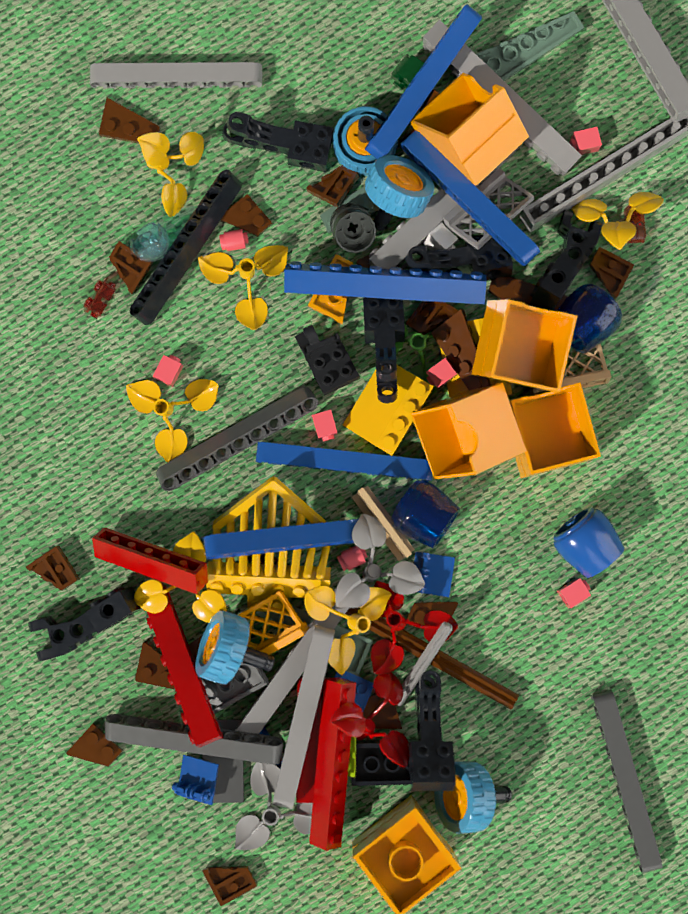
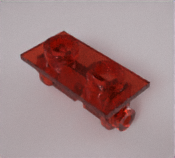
[83,278,116,319]

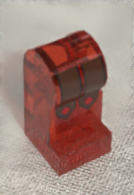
[623,205,646,243]

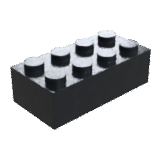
[351,738,418,786]

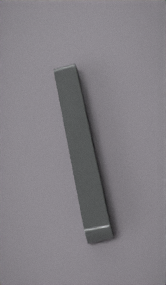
[156,387,318,491]
[591,690,663,874]
[105,714,283,765]

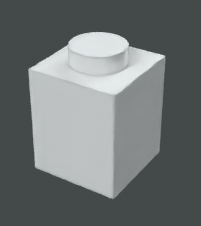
[423,222,458,250]

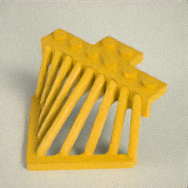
[206,476,331,612]

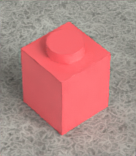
[569,127,602,155]
[153,354,184,387]
[426,358,458,388]
[312,410,338,442]
[557,578,591,608]

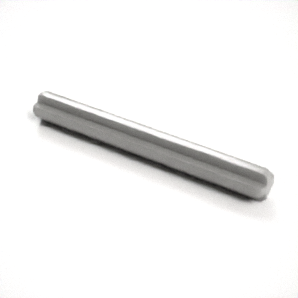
[397,622,452,706]

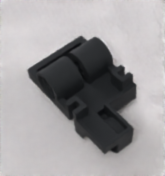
[295,325,360,396]

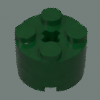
[391,54,424,91]

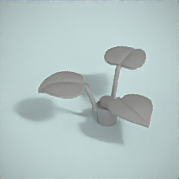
[335,514,425,608]
[235,762,313,850]

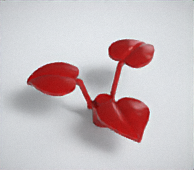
[371,581,458,674]
[330,672,409,767]

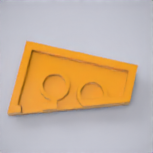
[308,254,353,325]

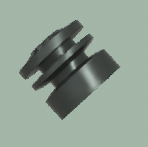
[330,203,376,253]

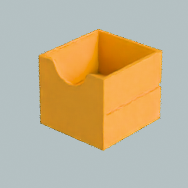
[410,73,529,186]
[472,299,577,392]
[509,382,601,479]
[411,383,526,480]
[352,795,461,914]

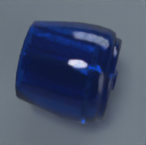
[557,284,622,354]
[391,480,461,548]

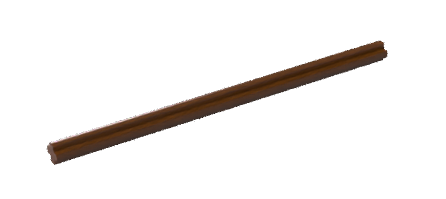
[247,553,519,710]

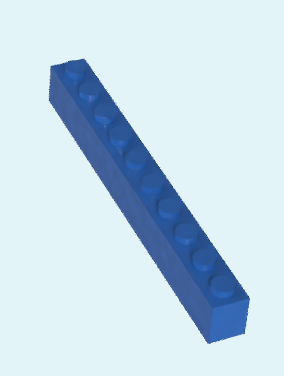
[284,261,487,305]

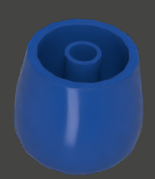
[553,507,625,578]

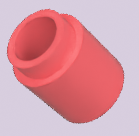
[219,229,249,252]
[337,545,368,571]

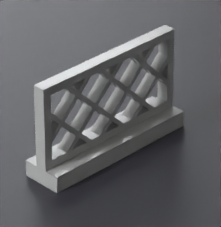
[443,168,534,250]

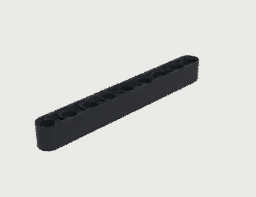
[130,170,242,325]

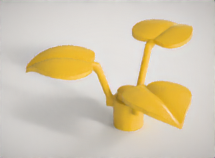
[137,132,204,217]
[571,192,664,250]
[198,245,288,330]
[126,379,219,463]
[134,531,227,623]
[304,586,392,675]

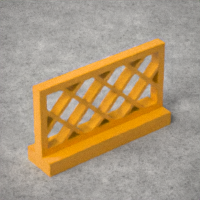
[237,590,309,655]

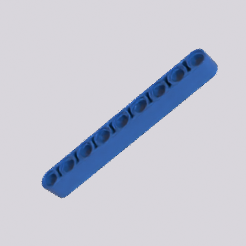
[365,4,482,159]
[400,130,540,266]
[256,442,432,481]
[203,519,359,559]

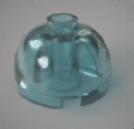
[130,222,170,262]

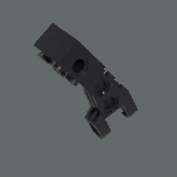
[222,112,334,172]
[529,210,603,311]
[400,234,513,281]
[363,297,405,403]
[28,586,142,662]
[409,670,456,791]

